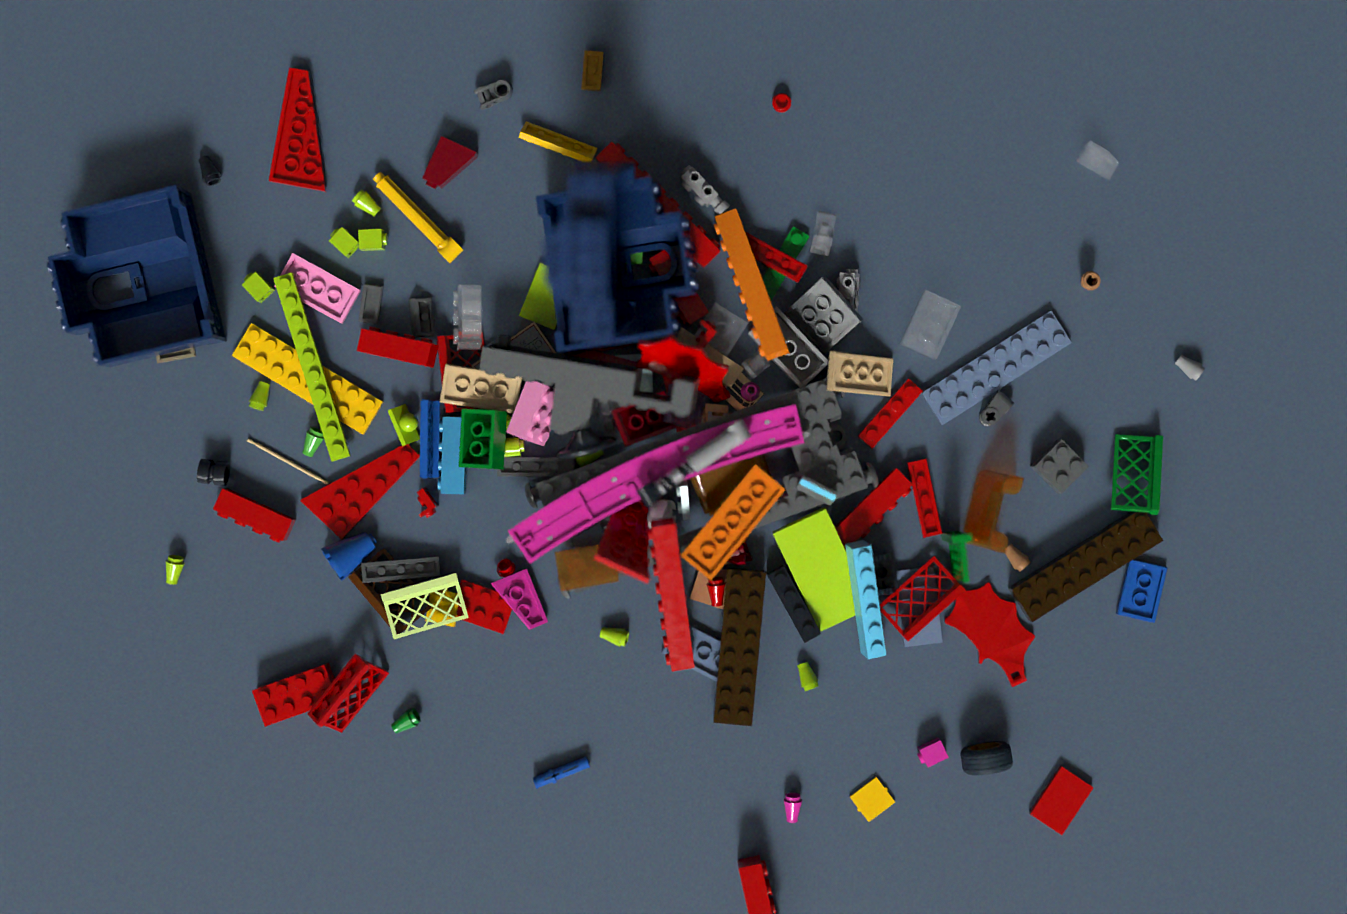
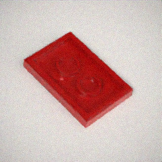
[1029,765,1094,835]

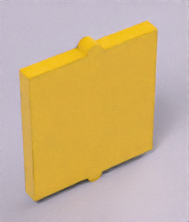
[425,589,460,627]
[849,777,895,822]

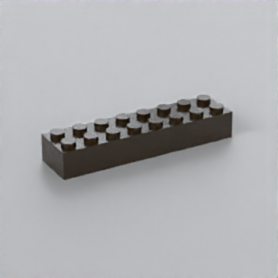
[1008,511,1164,622]
[713,567,766,726]

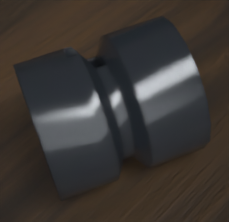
[197,459,230,486]

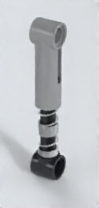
[636,419,753,508]

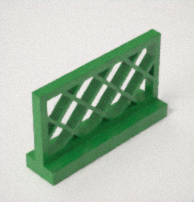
[1111,434,1163,515]
[941,531,972,583]

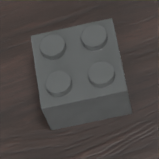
[1030,439,1089,494]

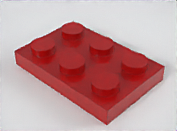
[457,579,512,634]

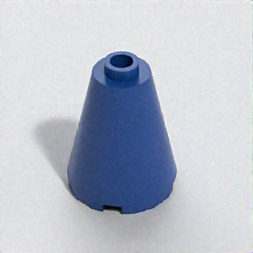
[321,532,377,581]

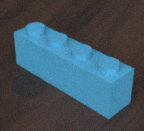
[438,417,467,494]

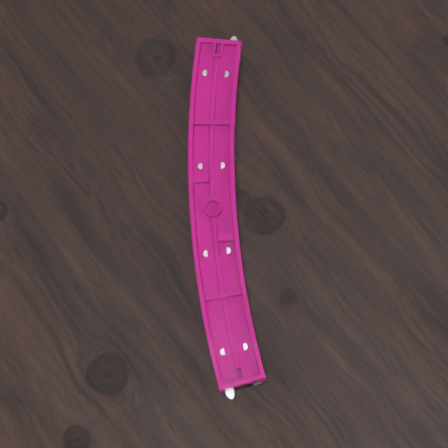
[506,405,810,563]

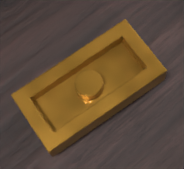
[581,50,604,92]

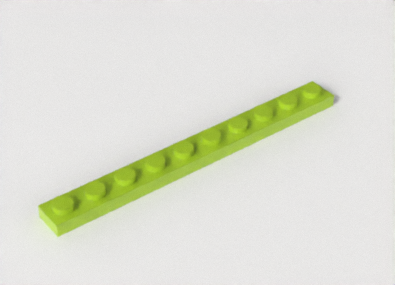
[273,272,351,462]

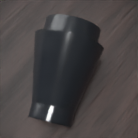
[198,156,221,186]

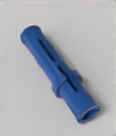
[533,756,590,789]

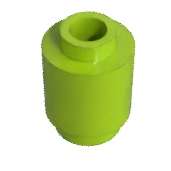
[504,437,525,457]

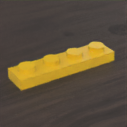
[519,121,598,162]

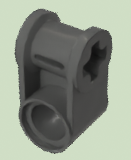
[474,80,513,110]
[979,390,1014,426]

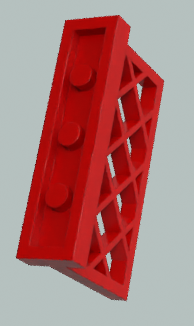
[436,332,484,414]
[879,556,965,642]
[307,653,389,733]

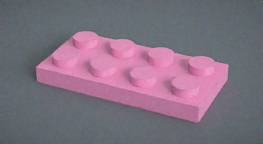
[274,253,361,324]

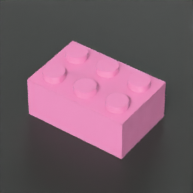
[506,381,555,446]

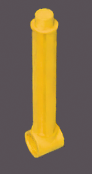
[373,172,463,263]

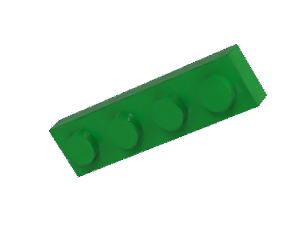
[762,227,810,301]

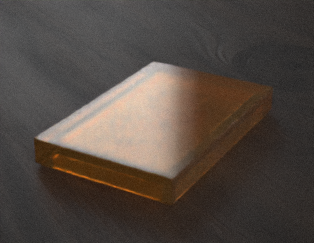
[555,545,619,591]

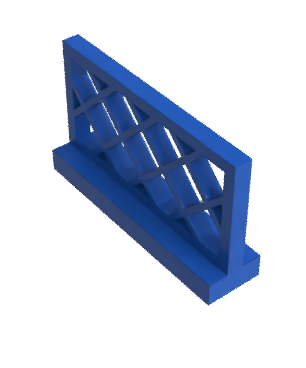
[420,400,441,478]

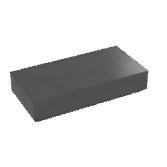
[358,284,384,325]

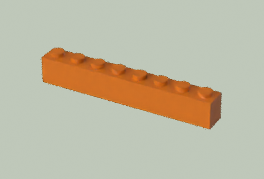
[714,208,790,361]

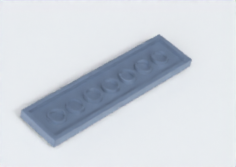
[921,311,1072,425]

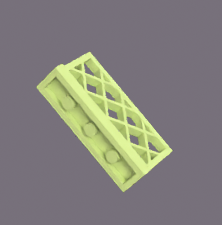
[381,573,469,639]

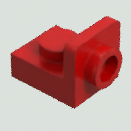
[696,320,717,348]
[417,487,439,518]

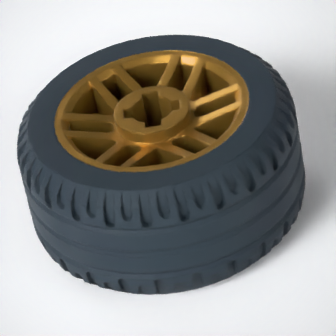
[960,741,1013,775]

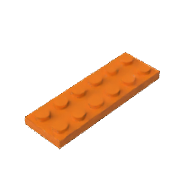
[681,465,786,580]

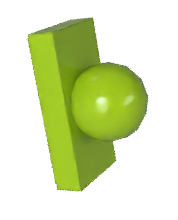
[388,404,420,446]

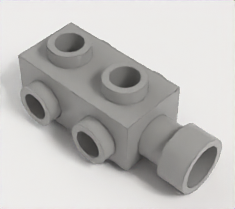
[681,165,730,215]
[837,269,860,328]

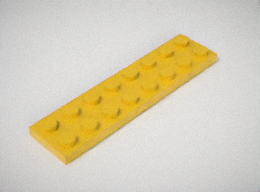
[232,323,384,435]

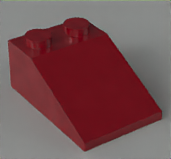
[611,391,678,447]

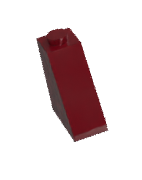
[422,136,478,189]

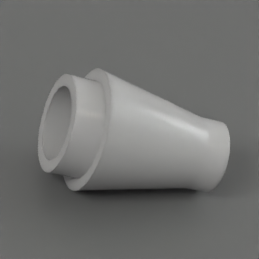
[1175,355,1205,380]

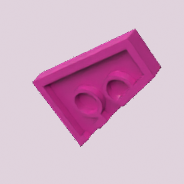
[491,569,548,630]

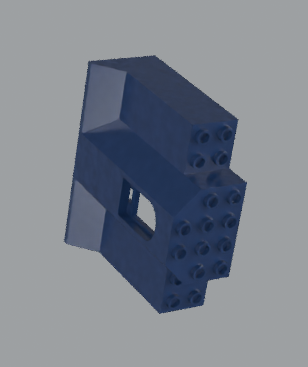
[544,162,636,342]
[536,176,699,356]
[47,185,227,367]

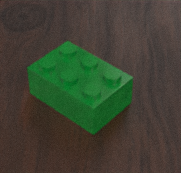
[458,409,507,469]

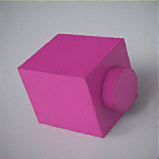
[917,738,949,767]

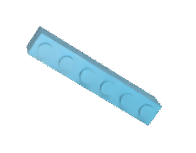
[845,540,886,660]

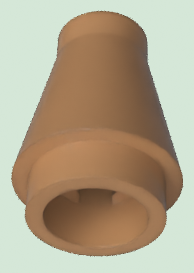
[1080,271,1101,290]
[1003,544,1031,572]

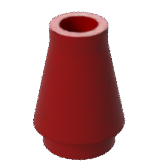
[706,577,726,607]

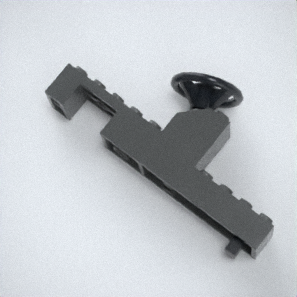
[480,335,700,459]

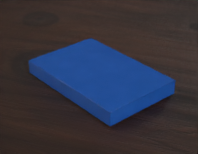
[1116,559,1168,623]

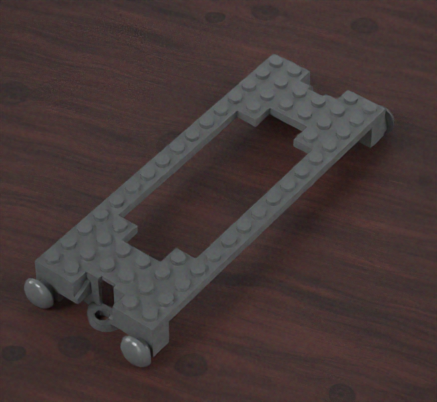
[524,378,879,599]

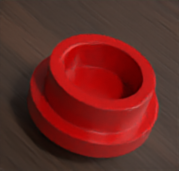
[772,93,791,113]
[496,559,515,577]

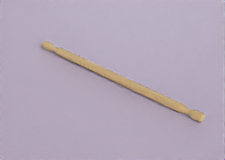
[247,438,329,485]

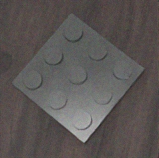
[784,276,863,355]

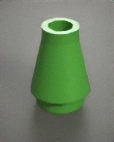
[302,427,324,457]

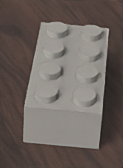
[748,306,829,388]

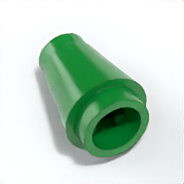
[391,709,421,733]

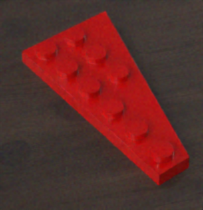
[269,67,326,192]
[300,444,420,540]
[594,499,650,584]

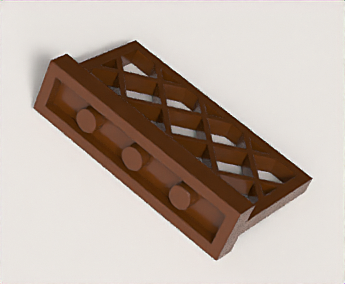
[348,548,432,634]

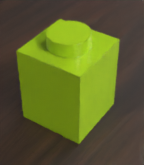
[329,227,359,258]
[358,229,388,251]
[242,272,275,303]

